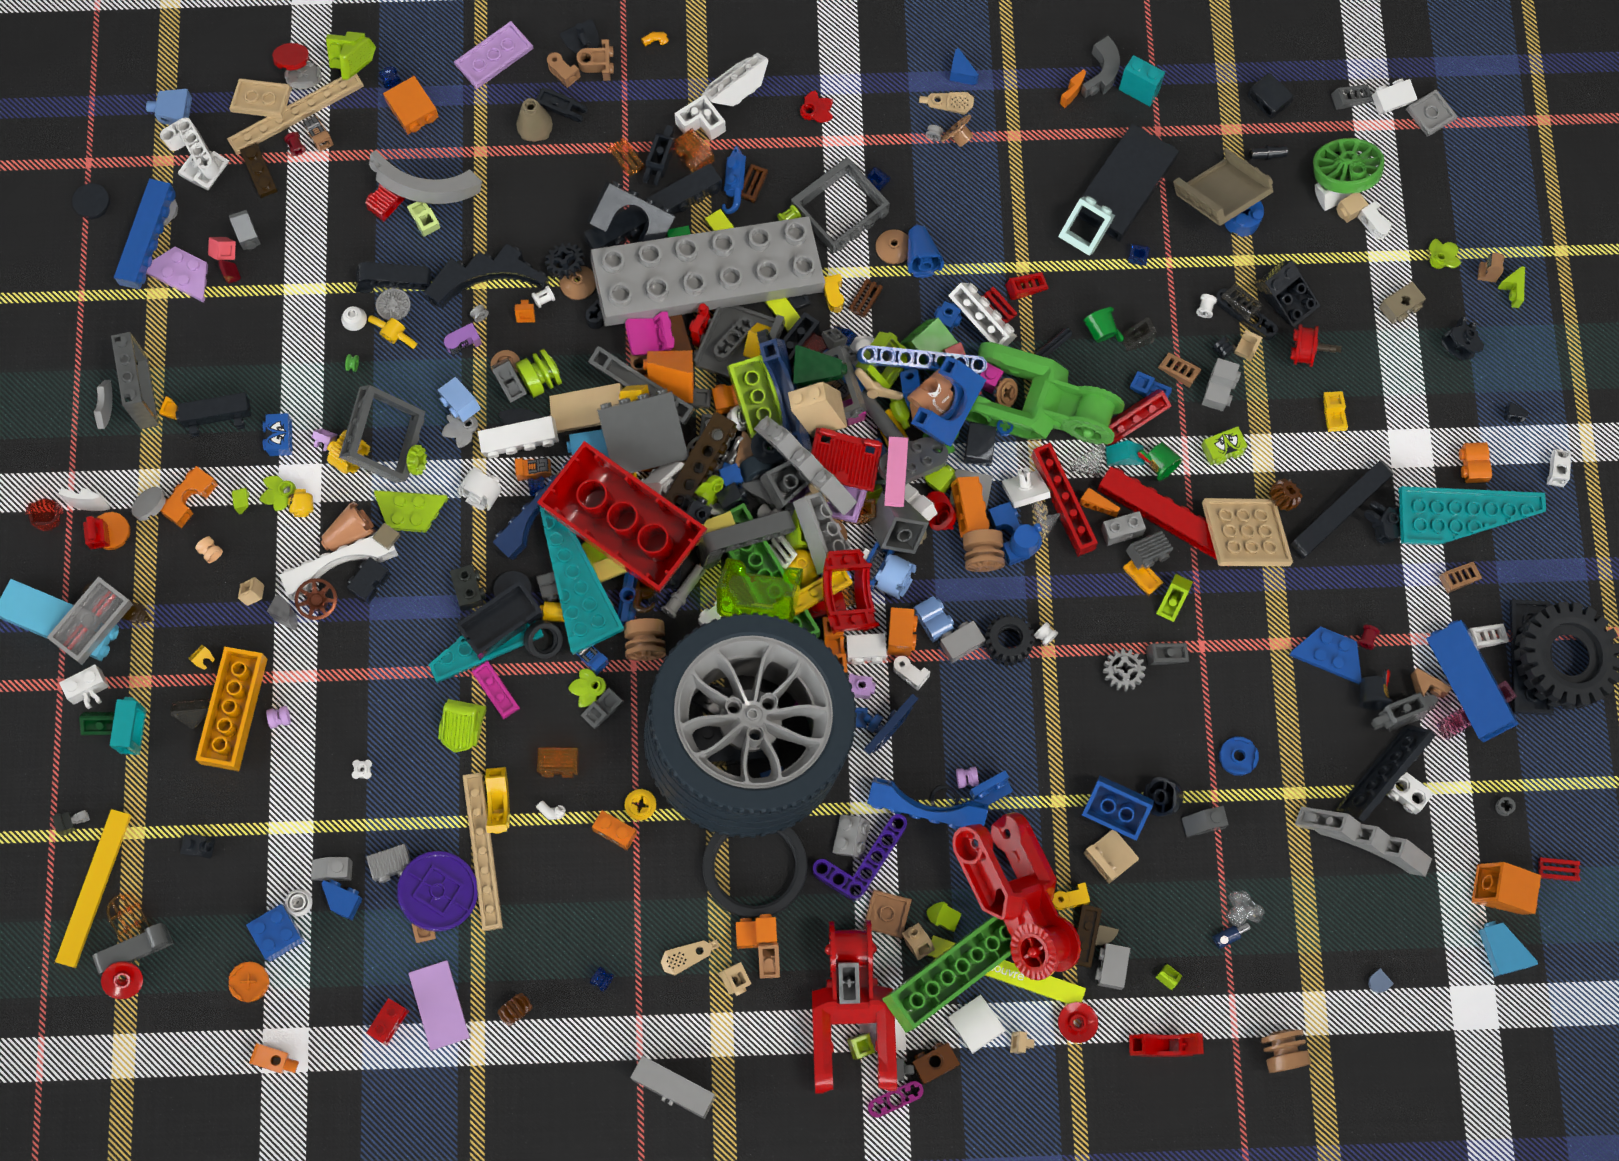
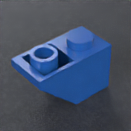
[322,879,362,920]

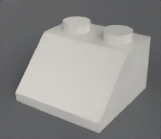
[641,462,684,498]

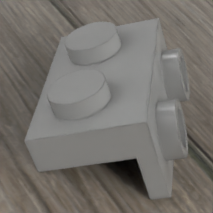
[832,815,870,860]

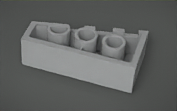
[793,492,851,575]

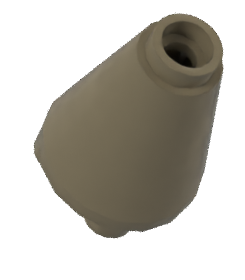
[516,98,553,142]

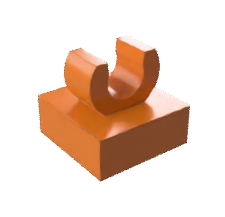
[515,300,535,323]

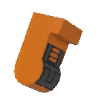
[515,458,552,481]

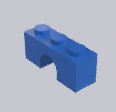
[987,502,1030,566]

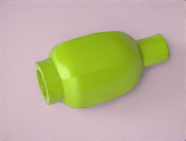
[889,398,910,430]

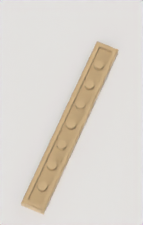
[227,73,364,155]
[463,772,503,932]

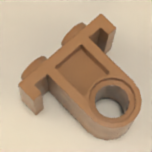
[577,39,614,81]

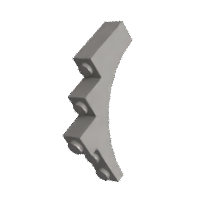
[754,416,857,515]

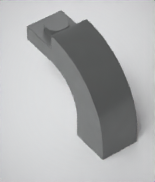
[1081,36,1120,98]

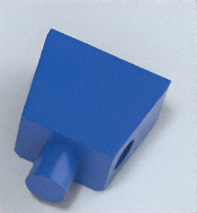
[900,368,923,413]

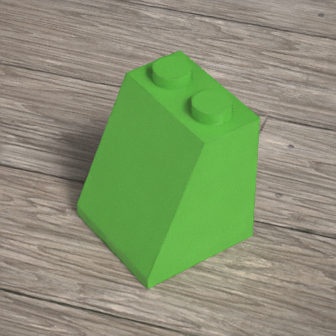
[900,318,958,375]

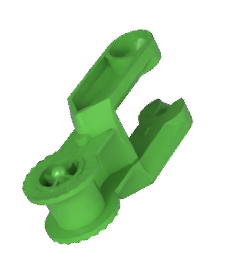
[965,342,1125,445]

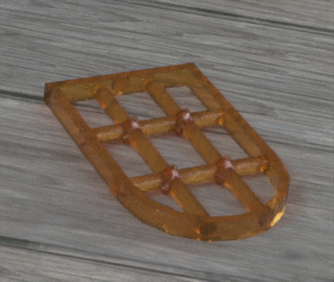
[107,894,150,942]

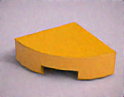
[159,396,178,420]

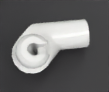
[536,801,566,820]

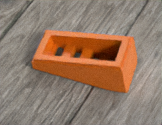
[1079,488,1120,517]

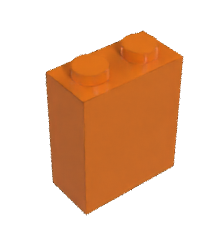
[383,76,439,135]

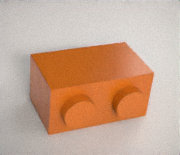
[592,810,637,850]

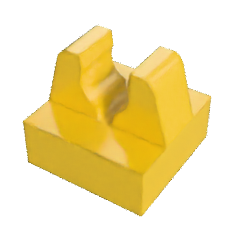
[188,645,214,670]

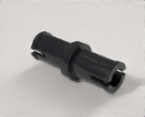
[1249,145,1288,160]

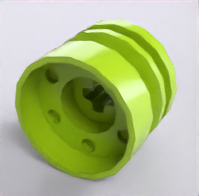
[515,349,562,398]

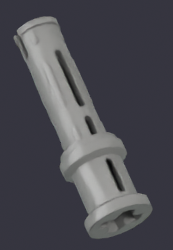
[661,564,706,618]

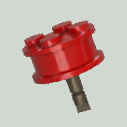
[1290,324,1342,367]

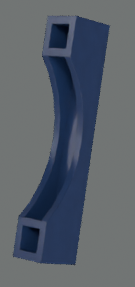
[759,338,812,451]
[493,461,568,560]

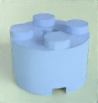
[875,554,916,599]

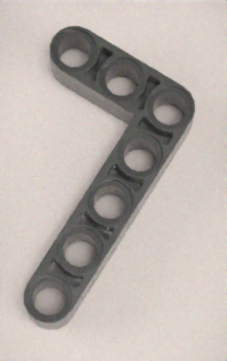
[696,510,796,569]

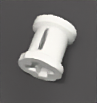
[531,286,555,308]
[1196,294,1217,318]

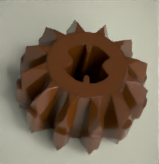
[1269,478,1303,512]
[497,993,533,1026]

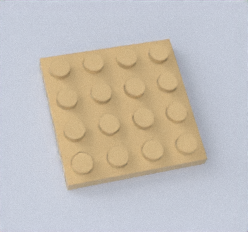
[1202,498,1293,566]

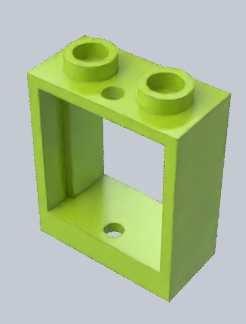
[855,332,907,389]

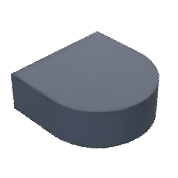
[1368,968,1394,993]

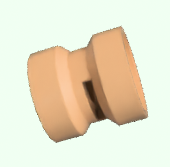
[195,536,223,563]

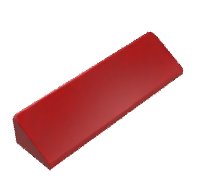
[1108,389,1172,446]

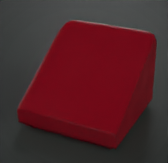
[218,260,241,284]

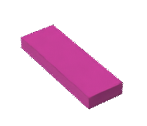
[471,661,520,719]

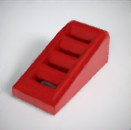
[1006,272,1048,300]

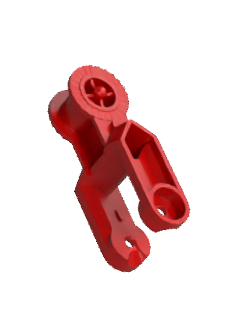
[953,812,1081,980]
[812,920,897,1094]

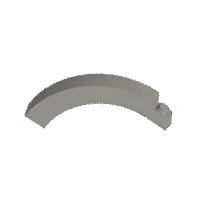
[369,150,482,204]

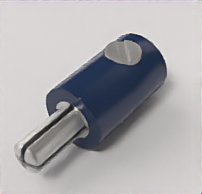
[1212,923,1250,949]

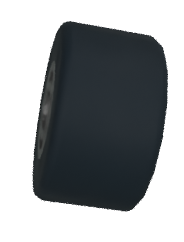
[740,455,775,483]

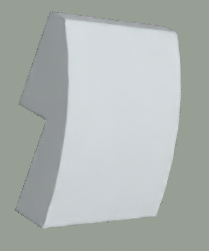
[178,151,229,190]
[58,487,110,511]
[948,995,1005,1054]

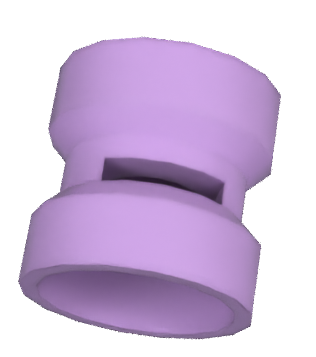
[266,706,291,729]
[956,766,979,788]

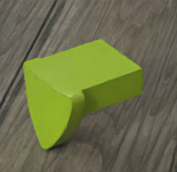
[926,902,961,932]

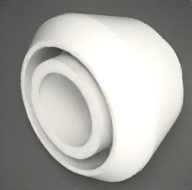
[341,306,367,331]
[727,406,746,431]
[285,889,312,917]

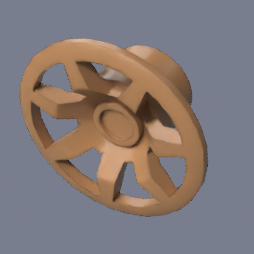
[940,115,973,147]

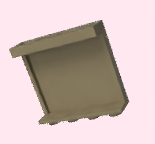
[1173,148,1273,226]

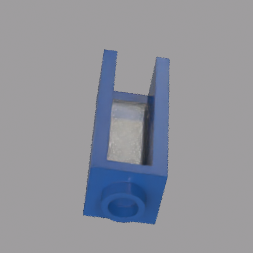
[866,541,895,590]

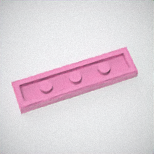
[885,437,908,507]

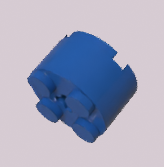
[1224,201,1264,237]

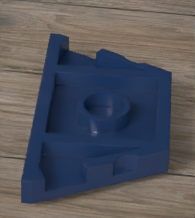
[864,694,919,755]

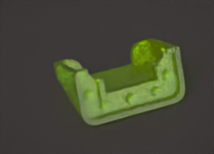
[716,558,803,623]

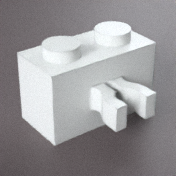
[59,665,110,709]

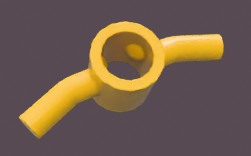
[368,315,418,349]

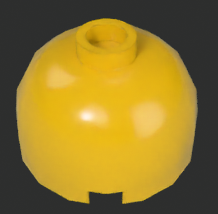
[783,549,820,588]

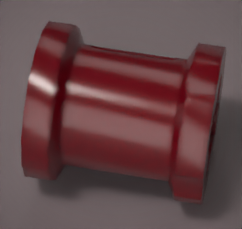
[284,132,306,156]
[1357,625,1381,650]

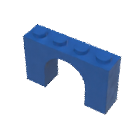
[911,356,986,447]

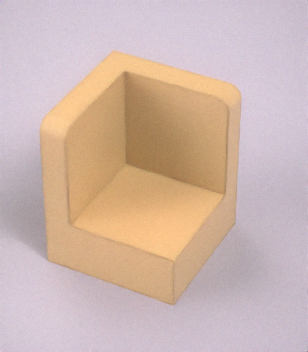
[1234,330,1263,361]

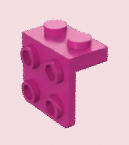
[625,312,675,355]

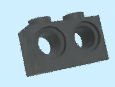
[491,357,527,403]

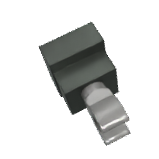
[52,810,90,836]

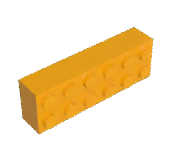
[195,647,267,771]

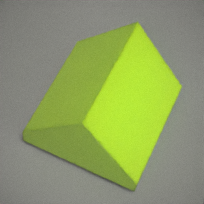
[1155,963,1182,990]

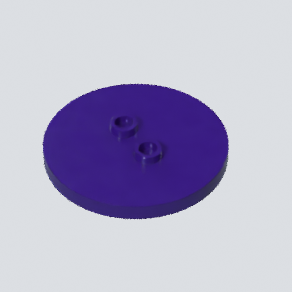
[397,851,478,932]

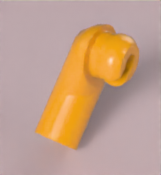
[641,32,669,46]

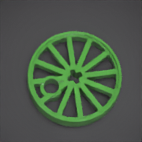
[1313,138,1384,194]

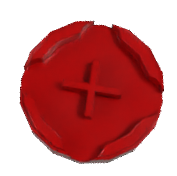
[272,43,310,71]

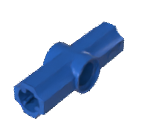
[618,572,638,627]

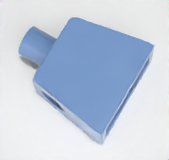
[146,89,192,125]

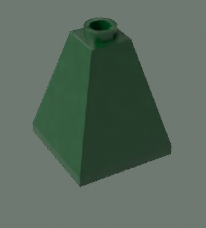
[794,345,847,389]

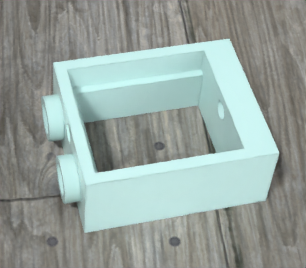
[1058,196,1115,256]

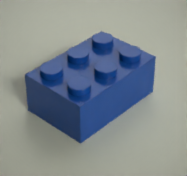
[1082,776,1154,841]

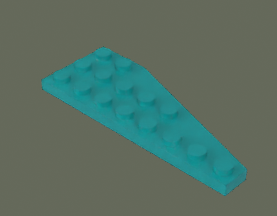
[1399,486,1546,546]

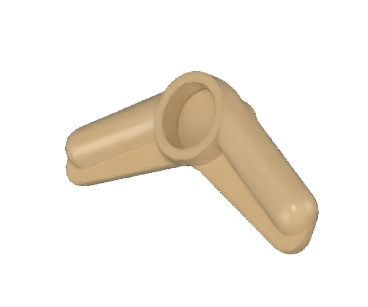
[855,368,904,400]

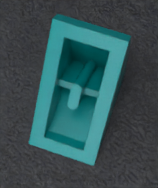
[1106,440,1145,466]

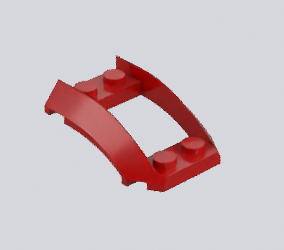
[823,549,880,635]

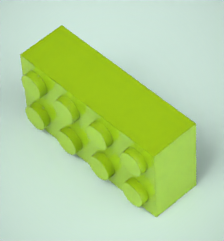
[727,355,782,438]

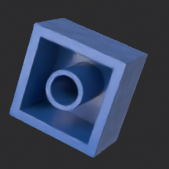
[246,904,305,962]

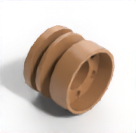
[963,529,1005,572]
[624,618,666,661]
[1261,1029,1312,1073]

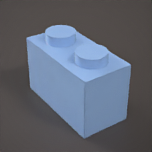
[438,377,481,422]

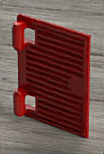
[811,427,883,492]

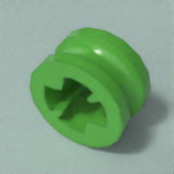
[345,354,359,372]

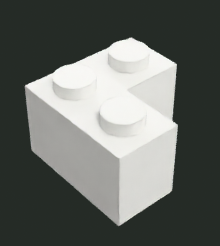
[675,94,726,140]

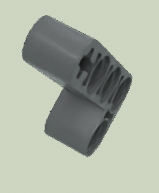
[92,923,174,975]

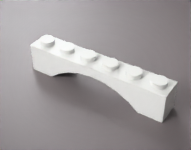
[279,532,398,600]

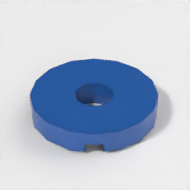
[1219,737,1259,776]

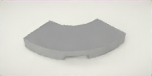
[94,380,112,429]

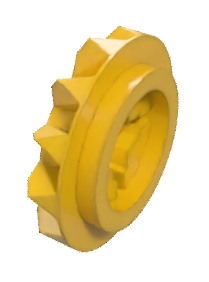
[625,789,656,821]

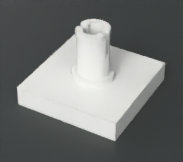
[1002,468,1051,508]

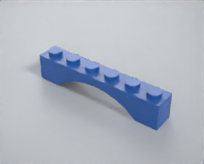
[867,777,989,828]

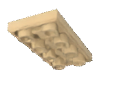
[549,383,622,433]

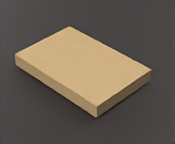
[229,79,292,118]

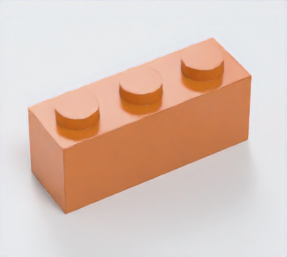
[951,476,990,538]

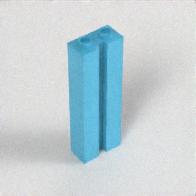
[0,579,119,661]

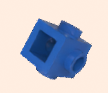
[934,301,962,333]

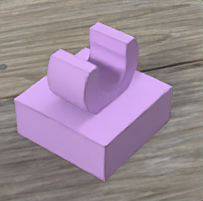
[312,428,338,451]

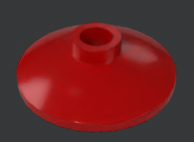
[101,961,143,999]
[1058,1002,1098,1043]

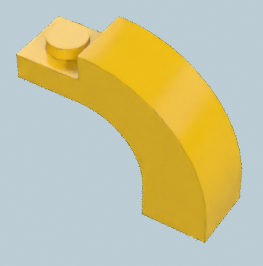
[485,767,510,834]

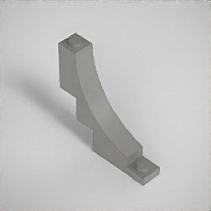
[1295,806,1432,877]

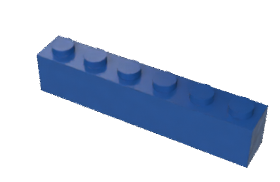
[114,178,176,290]

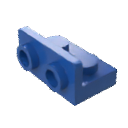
[969,771,1013,805]

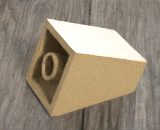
[788,382,847,438]

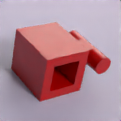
[83,516,110,550]

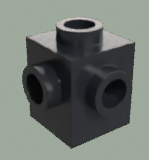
[679,494,712,525]

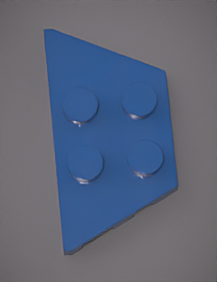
[1289,626,1361,684]

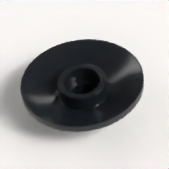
[751,433,784,464]

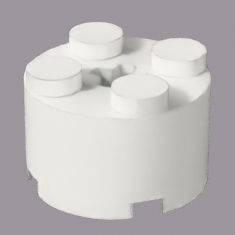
[457,467,502,511]

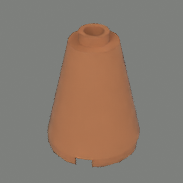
[321,501,376,551]

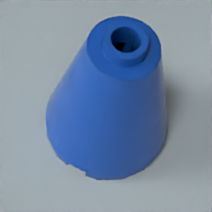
[907,225,944,278]

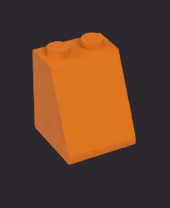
[643,350,694,403]
[1471,862,1541,915]

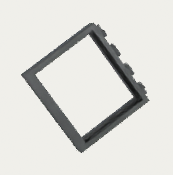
[791,157,890,253]
[111,332,160,429]
[791,345,867,438]
[339,385,425,483]

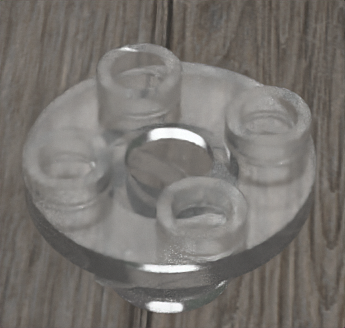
[1226,890,1265,927]

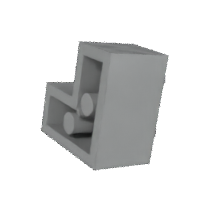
[1202,358,1241,411]

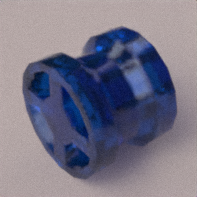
[379,66,401,89]
[528,476,545,497]
[590,966,614,992]

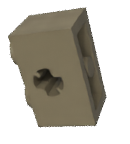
[1379,281,1426,324]

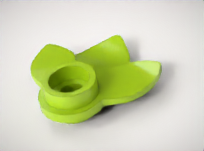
[1429,239,1462,269]
[695,475,724,505]
[259,476,296,511]
[568,669,606,707]

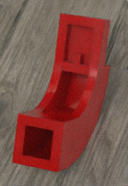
[1129,1033,1204,1057]

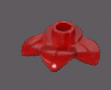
[800,91,833,123]

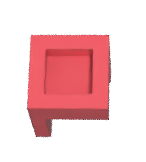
[208,237,236,260]

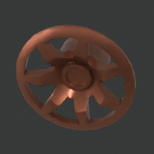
[294,578,337,620]

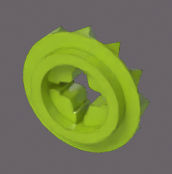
[406,445,427,475]

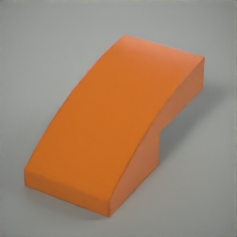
[1060,69,1086,108]

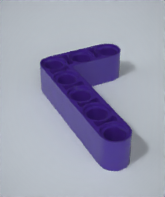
[813,814,907,901]

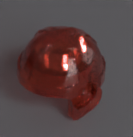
[26,498,63,531]

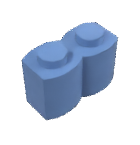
[913,596,954,642]

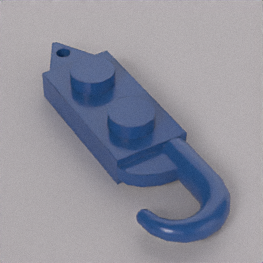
[722,146,746,214]

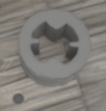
[925,125,943,141]
[470,304,489,323]

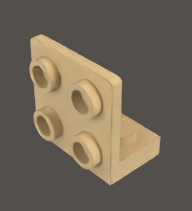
[1084,830,1139,884]

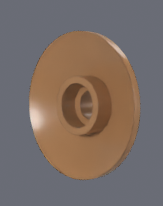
[876,230,908,264]
[560,266,596,300]

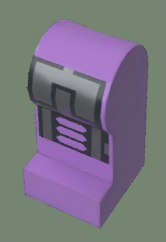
[444,323,482,354]

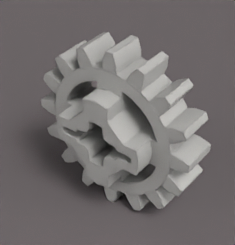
[1103,648,1146,691]

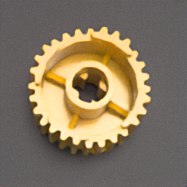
[327,430,370,474]

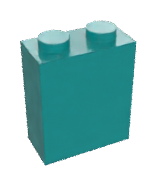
[1119,55,1165,107]

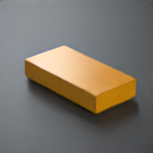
[1123,560,1164,596]

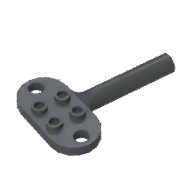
[861,390,948,484]

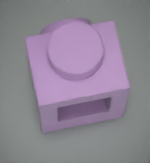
[849,673,876,700]

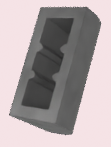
[267,594,298,631]

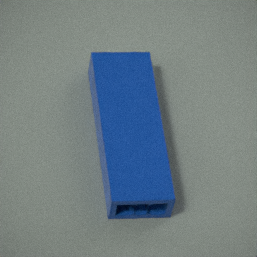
[1426,620,1519,743]

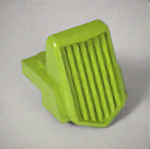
[326,31,376,80]
[438,699,486,753]

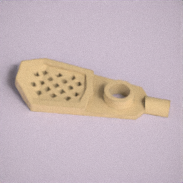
[919,92,974,115]
[661,939,720,976]

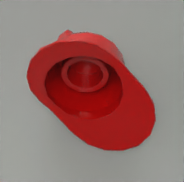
[926,491,957,531]

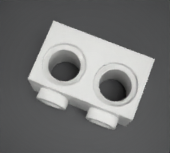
[1387,772,1434,815]

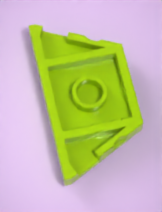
[374,490,448,533]

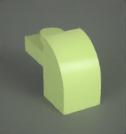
[407,202,440,237]

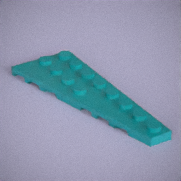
[539,506,624,655]

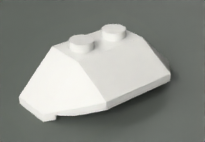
[702,53,768,106]

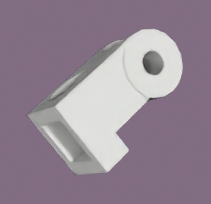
[1358,201,1391,239]
[1547,449,1571,487]
[893,656,930,691]

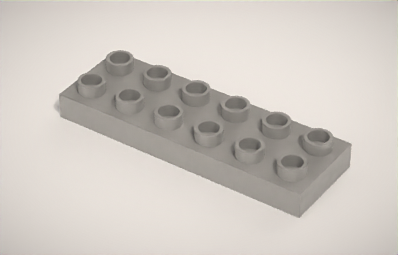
[591,217,825,326]

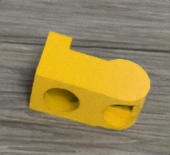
[824,274,844,313]
[1052,883,1090,910]

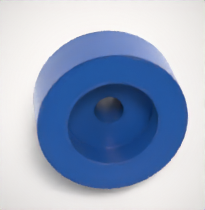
[864,713,884,733]

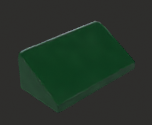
[79,712,115,735]

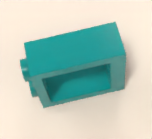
[110,697,147,755]

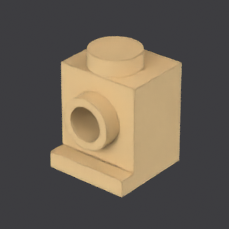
[718,962,751,996]

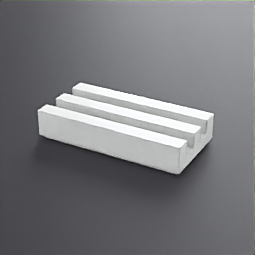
[769,536,797,569]

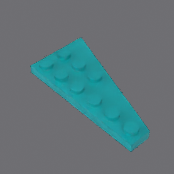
[429,623,544,683]

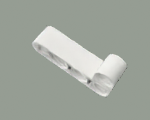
[160,118,220,179]

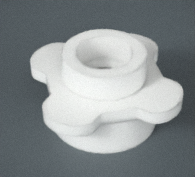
[352,760,372,779]

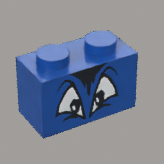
[263,413,292,456]

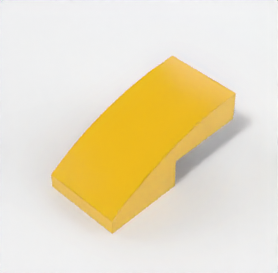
[1323,391,1348,432]

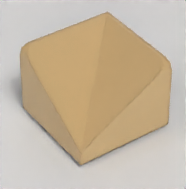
[238,577,264,606]

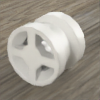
[1034,622,1058,646]

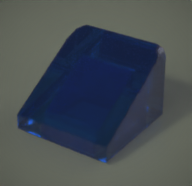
[867,167,891,191]
[1128,243,1150,266]

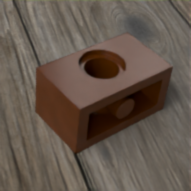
[912,1042,960,1085]

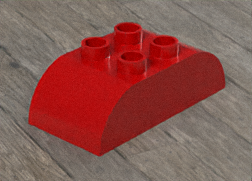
[537,441,707,593]

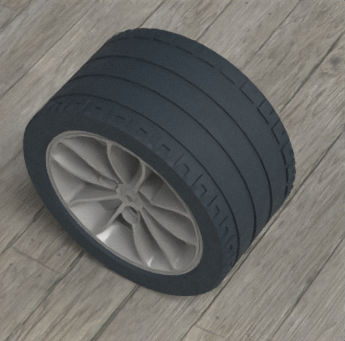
[644,613,857,838]

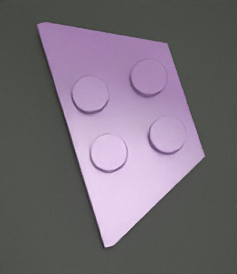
[146,247,208,303]

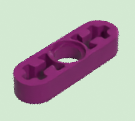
[868,1081,923,1118]

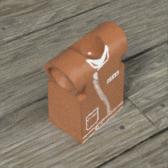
[907,369,954,434]

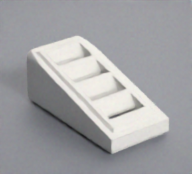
[1468,624,1509,649]

